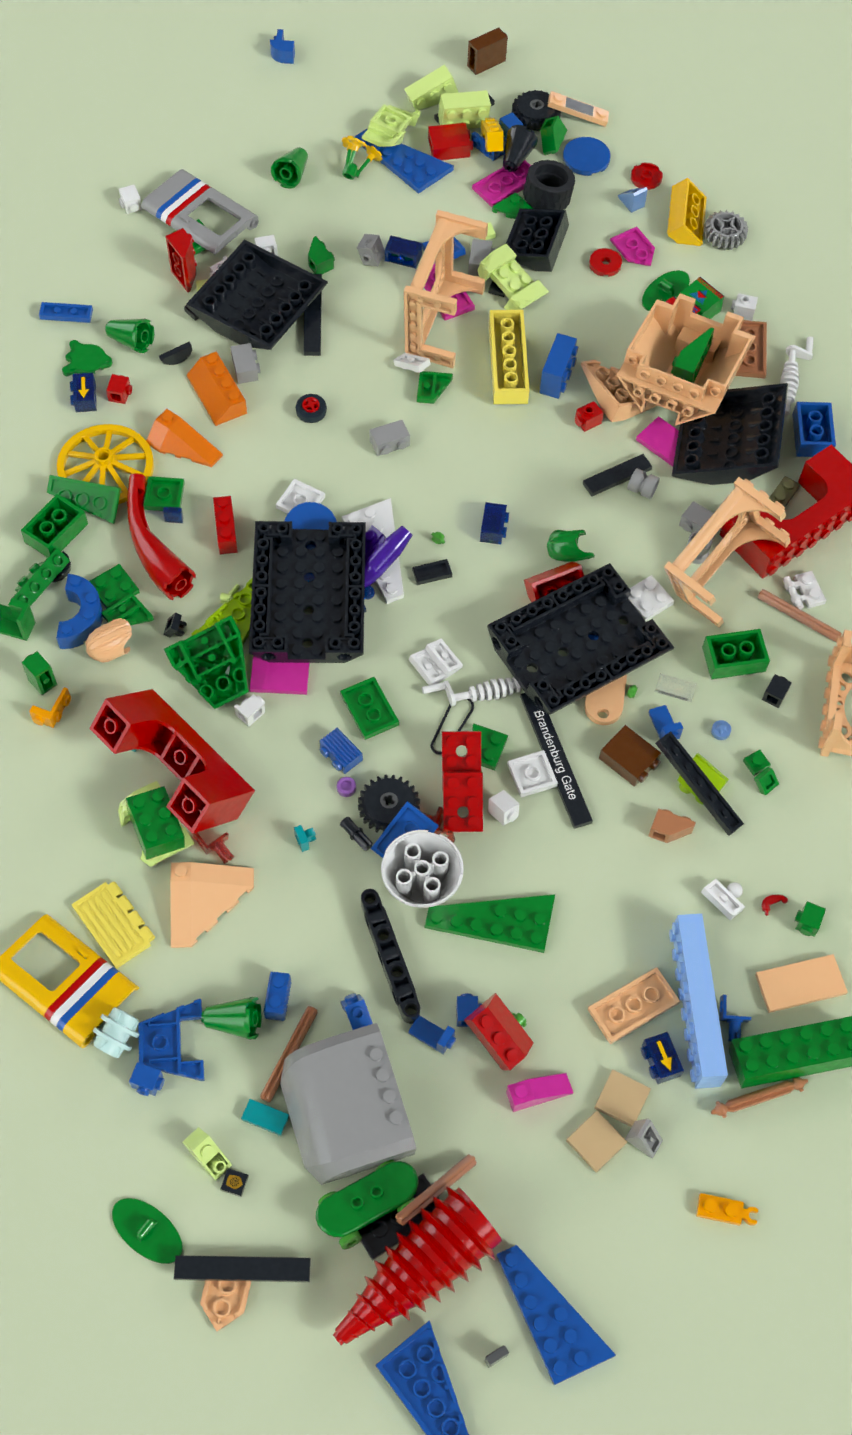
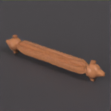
[711,1077,808,1118]

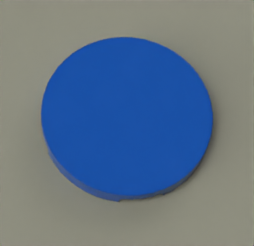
[563,137,611,176]
[284,502,337,550]

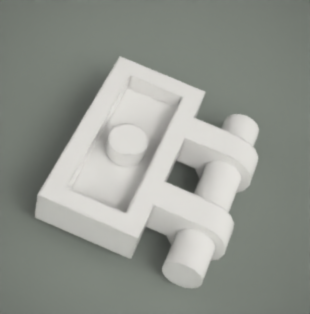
[783,571,826,610]

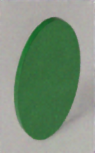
[642,270,690,311]
[112,1198,183,1264]

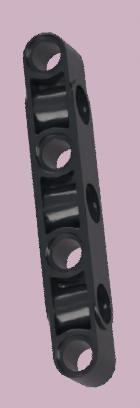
[361,889,420,1024]

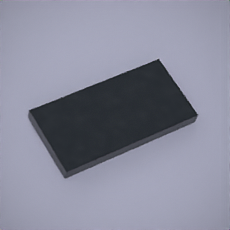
[357,1173,439,1261]

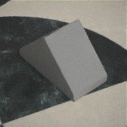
[625,1119,663,1159]

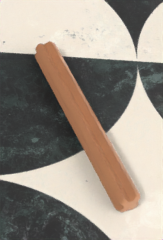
[758,589,842,642]
[260,1006,317,1102]
[395,1154,477,1225]

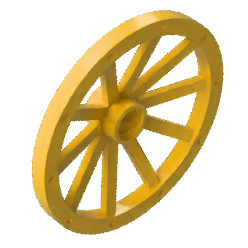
[57,424,154,504]

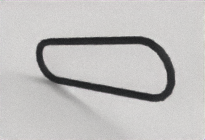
[430,699,474,755]

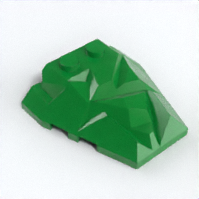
[164,615,249,709]

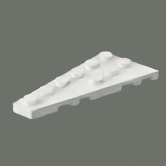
[342,498,404,604]

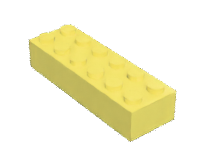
[489,310,529,404]

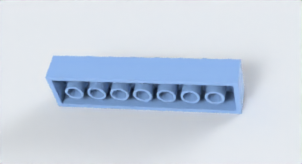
[669,913,728,1089]

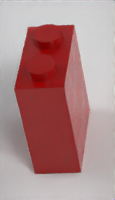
[428,123,473,160]

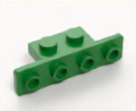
[12,549,70,606]

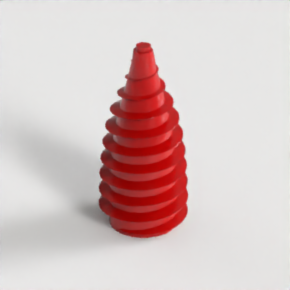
[333,1187,502,1346]

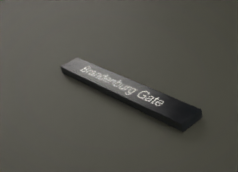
[520,693,593,829]

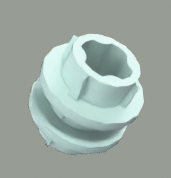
[93,1007,139,1058]

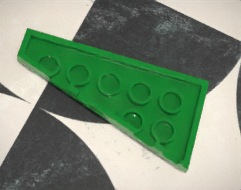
[425,894,555,953]

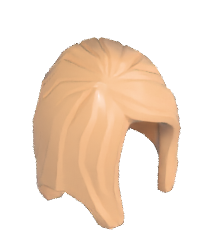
[85,618,132,663]

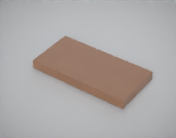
[735,320,767,379]

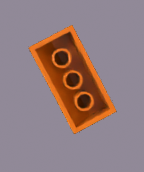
[187,351,247,426]

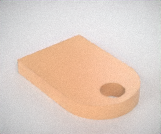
[584,675,627,725]

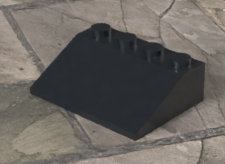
[506,208,569,272]

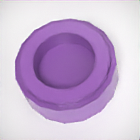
[337,777,356,797]

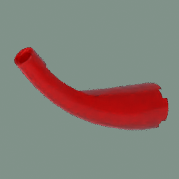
[127,473,196,600]

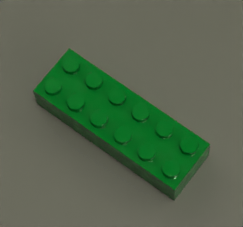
[729,1016,852,1089]

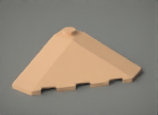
[580,360,658,422]
[170,862,254,948]

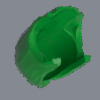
[547,530,595,562]

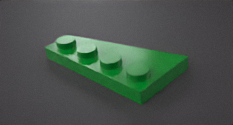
[47,475,121,524]

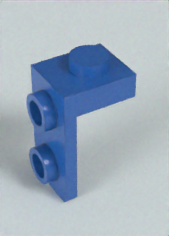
[471,131,506,161]
[648,705,683,739]
[340,993,373,1030]
[408,1015,456,1055]

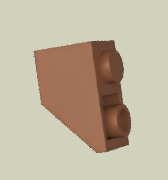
[648,808,696,843]

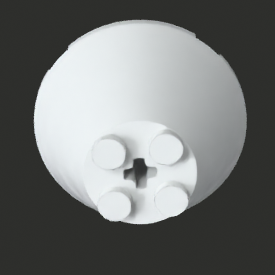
[381,830,464,908]

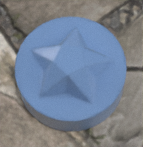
[711,720,731,740]

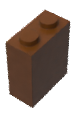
[467,27,508,75]
[599,725,661,787]

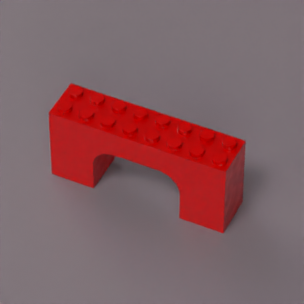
[719,444,852,579]
[89,689,255,834]

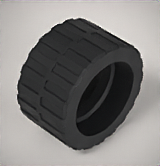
[523,160,575,210]

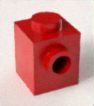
[106,374,133,404]
[575,401,604,432]

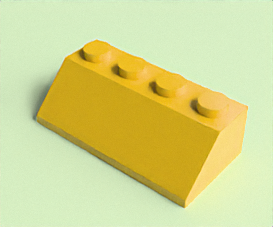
[667,178,707,246]

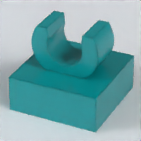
[294,825,316,852]

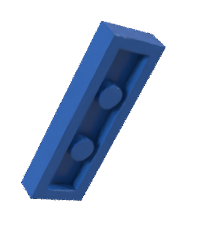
[39,302,93,323]

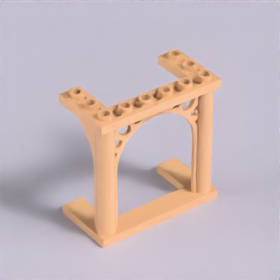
[404,210,488,368]
[664,477,791,628]
[818,630,852,757]

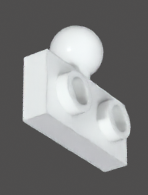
[701,879,745,920]

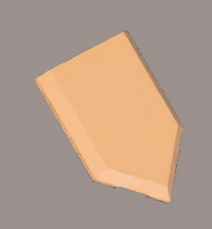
[200,1281,252,1332]

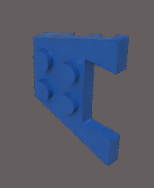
[138,999,205,1081]

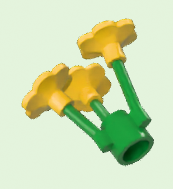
[342,136,382,180]

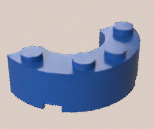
[56,574,103,649]

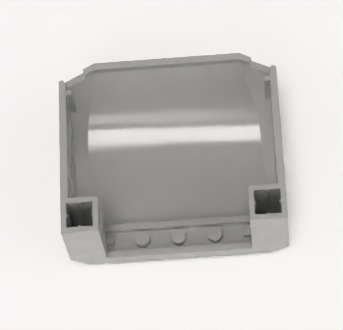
[280,1023,416,1185]

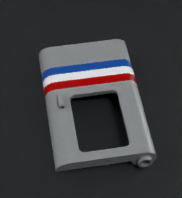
[141,169,259,255]

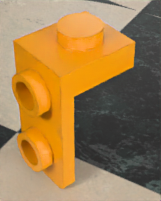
[29,687,71,728]

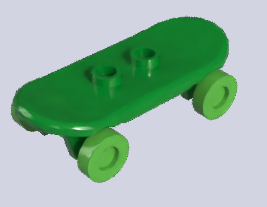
[316,1160,418,1250]

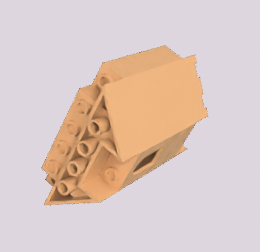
[616,293,756,426]

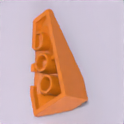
[146,409,223,467]

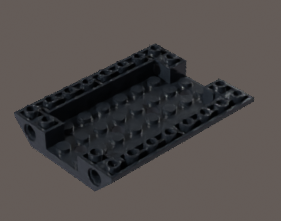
[249,521,366,663]
[487,563,674,715]

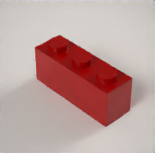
[213,496,238,555]

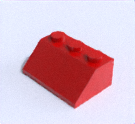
[166,228,197,293]
[524,561,584,602]
[464,993,534,1071]

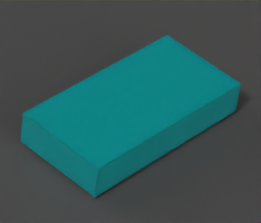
[241,1099,289,1136]

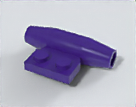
[365,525,413,589]

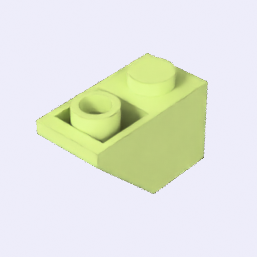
[182,1127,232,1180]

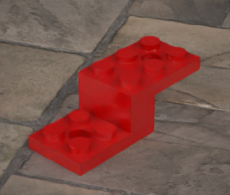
[442,731,483,832]

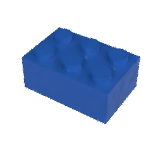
[539,333,579,399]
[792,402,836,457]

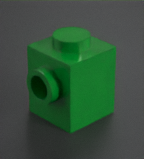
[794,901,826,937]

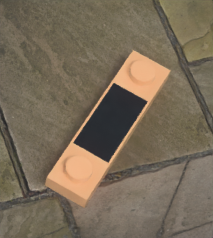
[548,91,609,127]

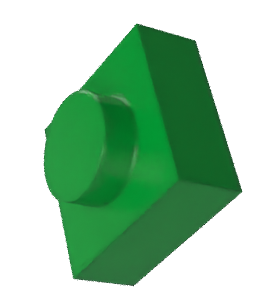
[743,750,771,776]
[754,767,779,795]

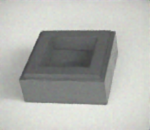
[485,1345,509,1368]

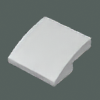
[409,638,463,685]

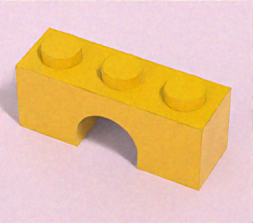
[481,118,503,152]

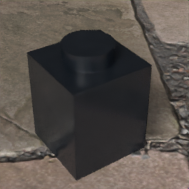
[762,674,792,708]

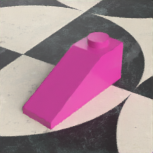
[506,1073,573,1112]

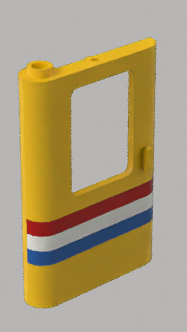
[0,914,139,1048]

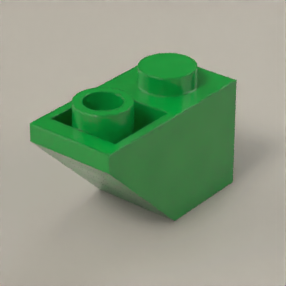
[540,116,567,155]
[308,236,335,274]

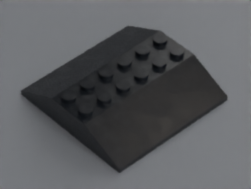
[186,239,328,350]
[672,383,788,485]

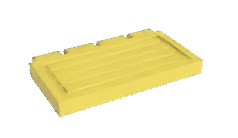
[71,881,155,969]

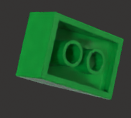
[671,328,714,383]

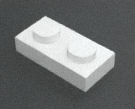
[394,353,431,372]

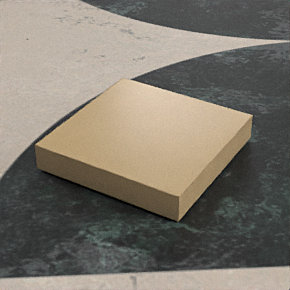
[594,1069,651,1127]
[566,1111,627,1173]

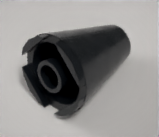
[503,125,538,172]

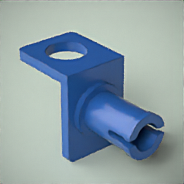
[719,994,751,1042]

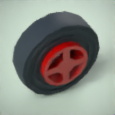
[295,394,327,423]

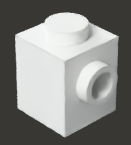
[119,185,142,214]
[731,293,758,321]
[488,790,519,826]

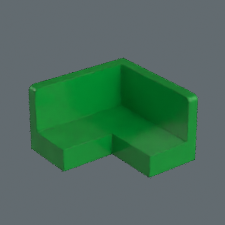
[0,598,36,641]

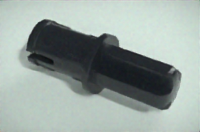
[340,817,373,851]

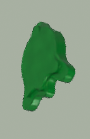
[62,340,113,376]

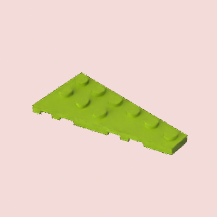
[191,578,252,647]

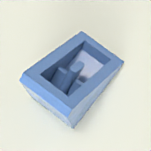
[618,187,648,213]

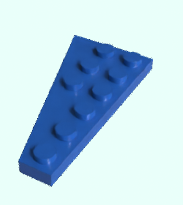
[355,129,454,194]
[496,1245,616,1385]
[376,1320,469,1435]

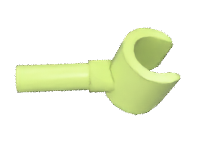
[220,584,240,604]

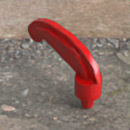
[762,894,788,916]

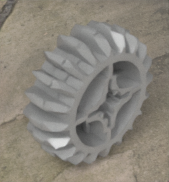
[704,210,748,250]

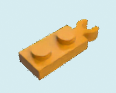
[696,1193,759,1226]

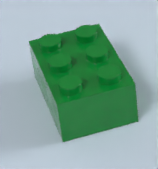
[21,494,88,558]
[702,629,770,680]
[126,786,185,860]

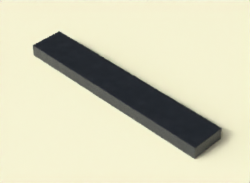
[304,274,322,356]
[655,731,744,836]
[174,1255,311,1282]

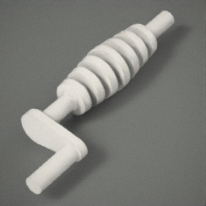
[780,336,814,415]
[422,677,521,706]

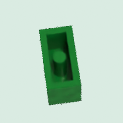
[22,651,57,695]

